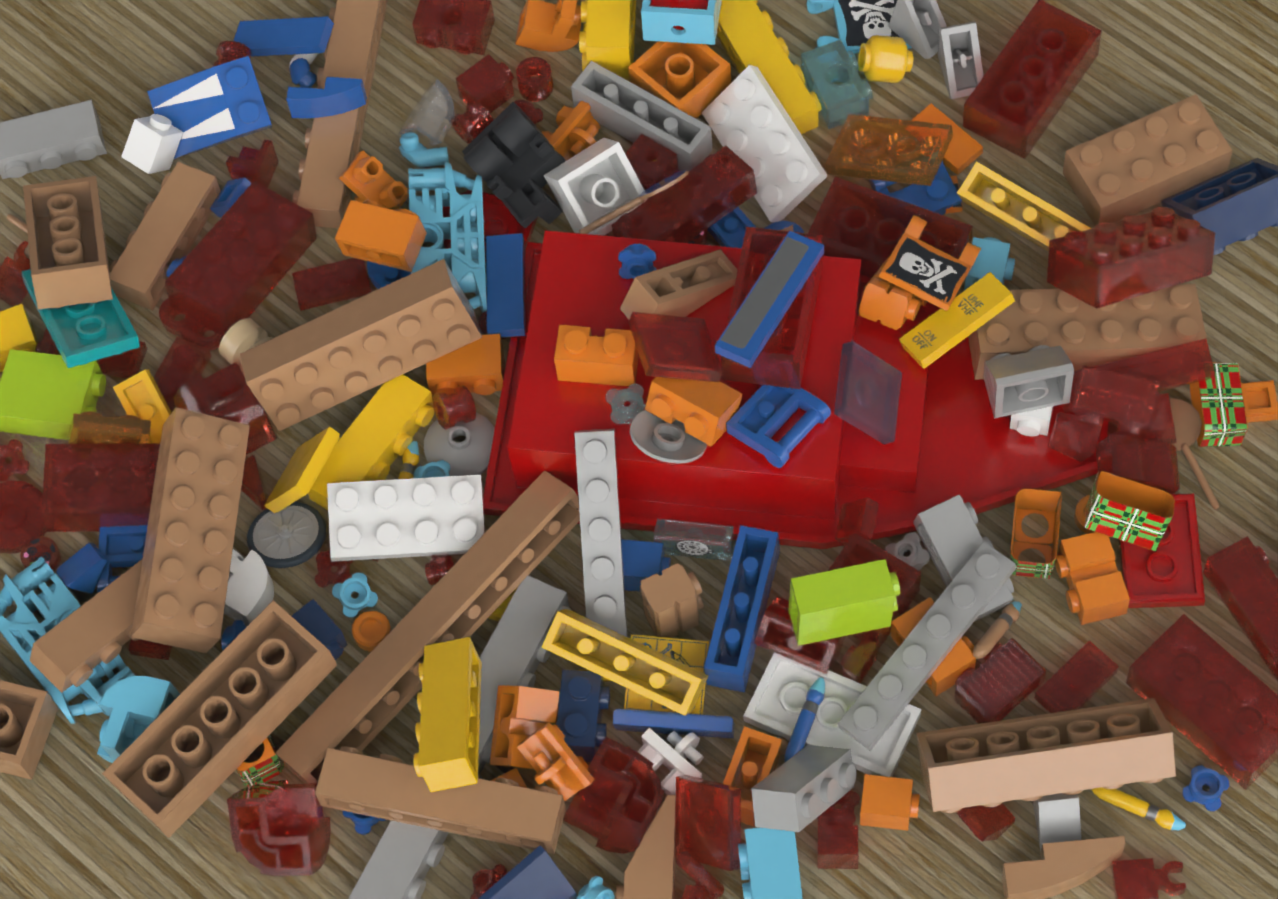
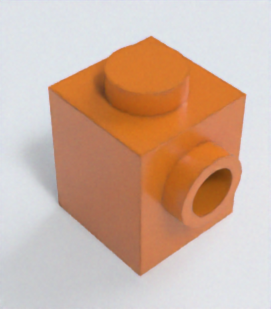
[860,774,920,831]

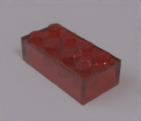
[962,0,1102,159]
[806,177,973,278]
[165,181,317,337]
[1047,207,1216,309]
[721,227,823,389]
[42,443,160,532]
[1126,614,1278,790]

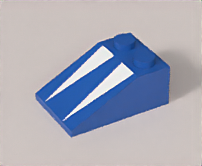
[147,56,272,159]

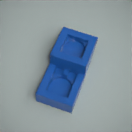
[286,77,367,118]

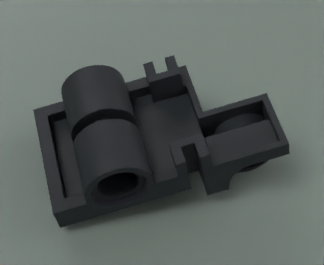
[462,102,566,228]

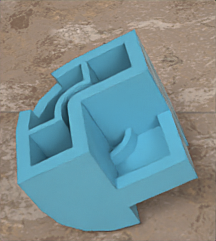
[97,676,180,763]

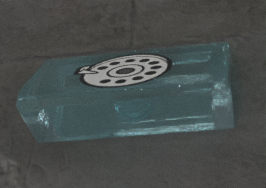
[654,519,734,561]

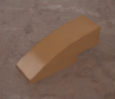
[1002,836,1126,899]

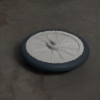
[247,502,327,568]

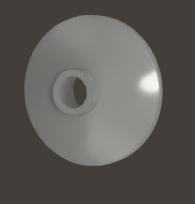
[424,410,495,476]
[630,410,707,464]

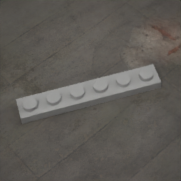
[574,429,627,637]
[838,542,1016,751]

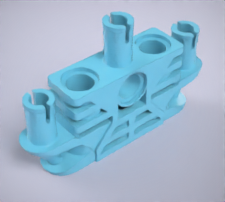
[408,161,487,312]
[0,556,135,724]

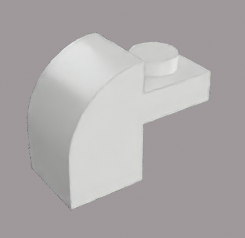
[224,549,274,627]

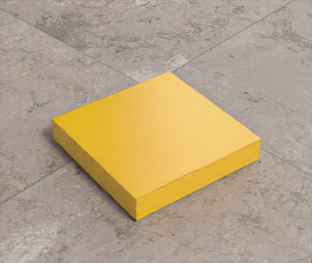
[264,426,340,513]

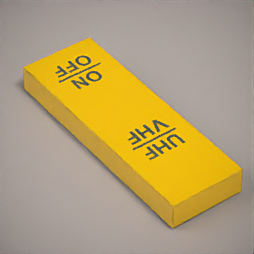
[899,272,1015,369]

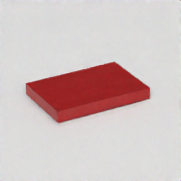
[1119,493,1205,608]

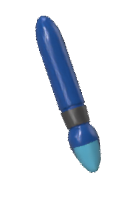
[784,677,825,762]

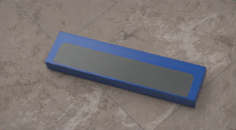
[715,230,824,368]

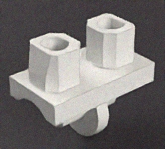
[632,728,705,801]

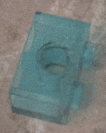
[801,39,873,129]

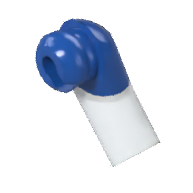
[289,53,319,88]

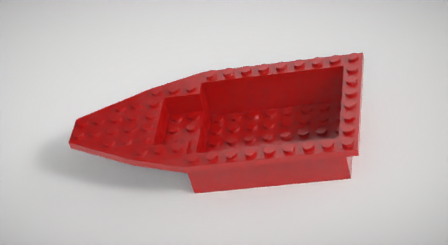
[483,230,1110,549]

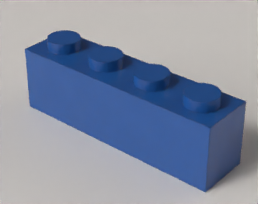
[704,525,780,693]

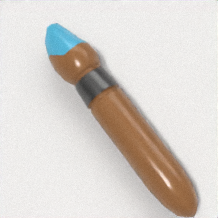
[973,601,1022,659]

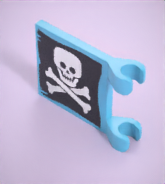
[806,0,912,61]

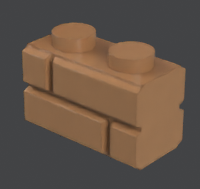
[640,563,704,638]

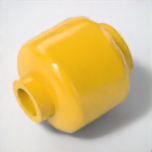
[858,35,913,83]

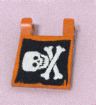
[879,215,981,311]

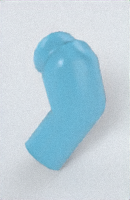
[399,132,449,168]

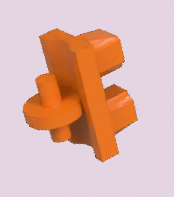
[541,101,601,161]
[339,150,409,211]
[517,722,594,802]

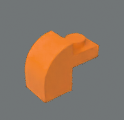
[515,0,581,52]

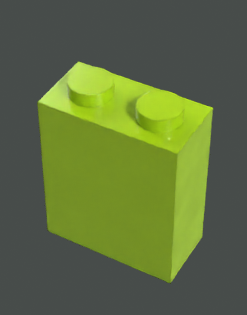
[0,349,106,442]
[789,559,900,646]

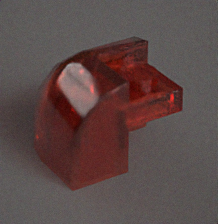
[173,362,277,455]
[563,736,664,854]
[227,780,331,876]

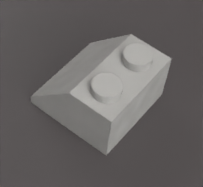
[983,345,1074,418]

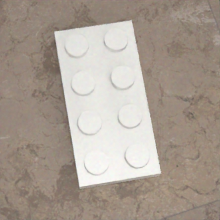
[702,65,828,222]
[327,475,485,562]
[743,648,921,777]

